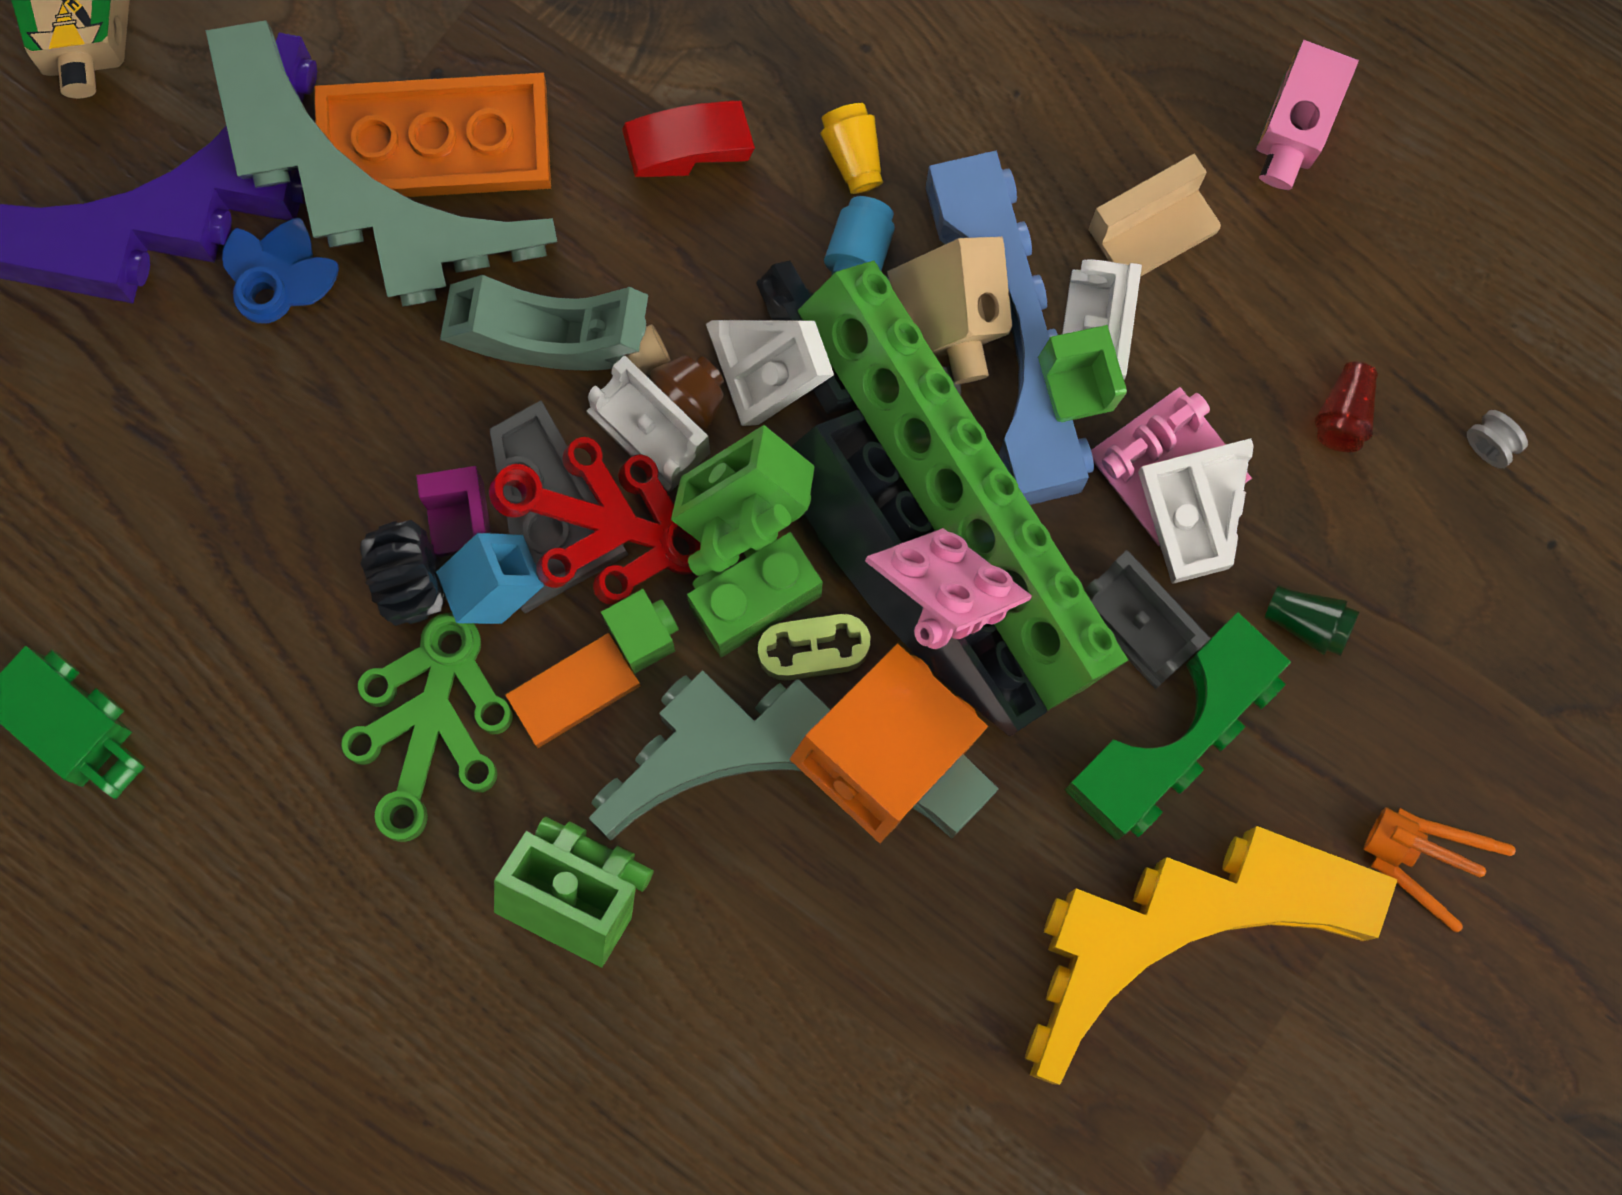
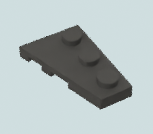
[490,400,629,613]

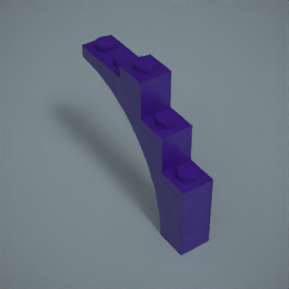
[0,33,317,304]

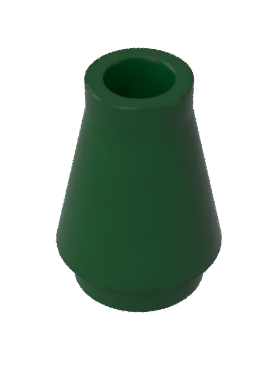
[1264,585,1360,656]

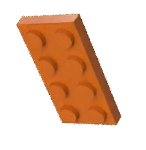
[315,73,551,197]

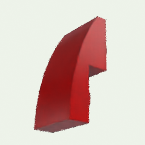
[622,101,755,177]

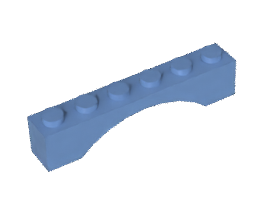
[926,150,1094,505]

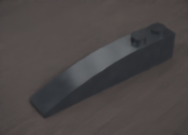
[791,409,1048,736]

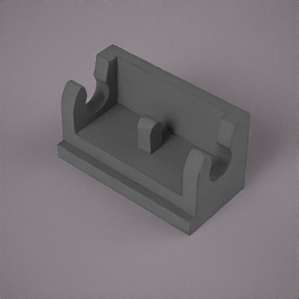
[1084,550,1211,689]

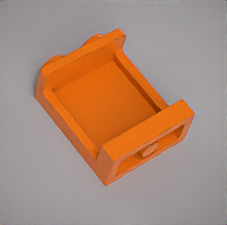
[789,643,988,844]

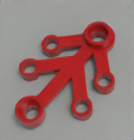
[489,437,701,605]

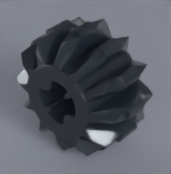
[359,520,446,626]

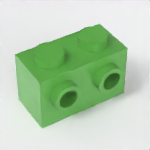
[687,532,823,658]

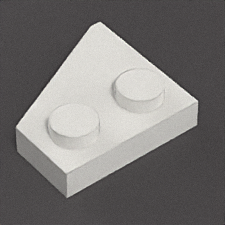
[706,320,834,426]
[1138,438,1254,584]

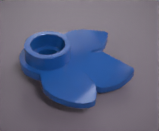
[222,218,339,323]

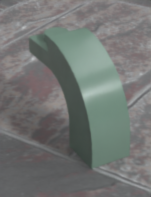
[440,275,648,371]

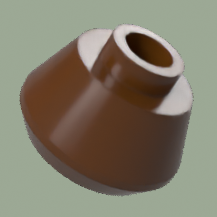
[650,355,724,430]

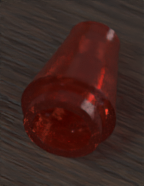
[1315,362,1378,453]

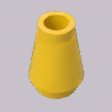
[820,103,883,194]

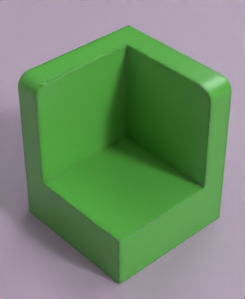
[1038,325,1127,422]

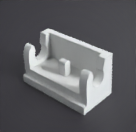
[1062,260,1142,379]
[586,355,710,493]

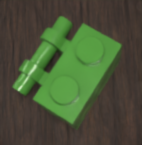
[671,425,815,576]
[494,816,654,968]

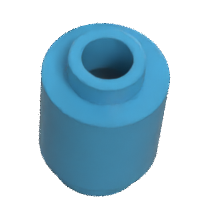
[824,196,895,275]

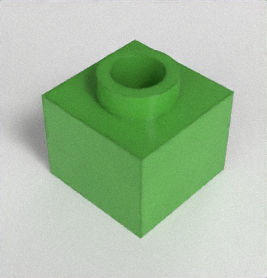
[601,589,679,674]

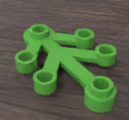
[341,613,513,842]

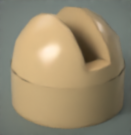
[625,324,671,376]

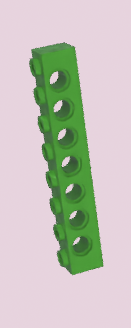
[798,260,1128,710]

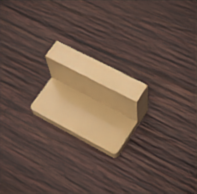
[1088,153,1221,277]

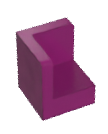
[416,466,491,557]

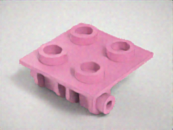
[1091,387,1252,546]
[865,528,1032,649]

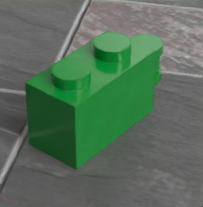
[0,646,146,799]

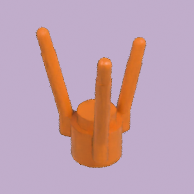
[1363,807,1516,932]

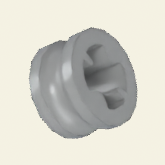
[1467,410,1528,468]

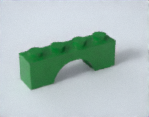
[1064,612,1291,841]

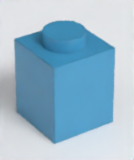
[436,533,544,624]

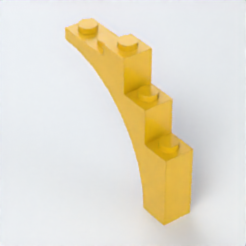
[1025,826,1398,1085]

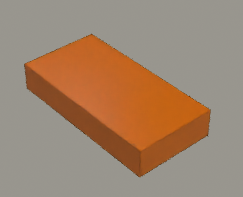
[505,633,641,748]

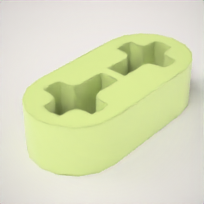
[758,614,871,680]

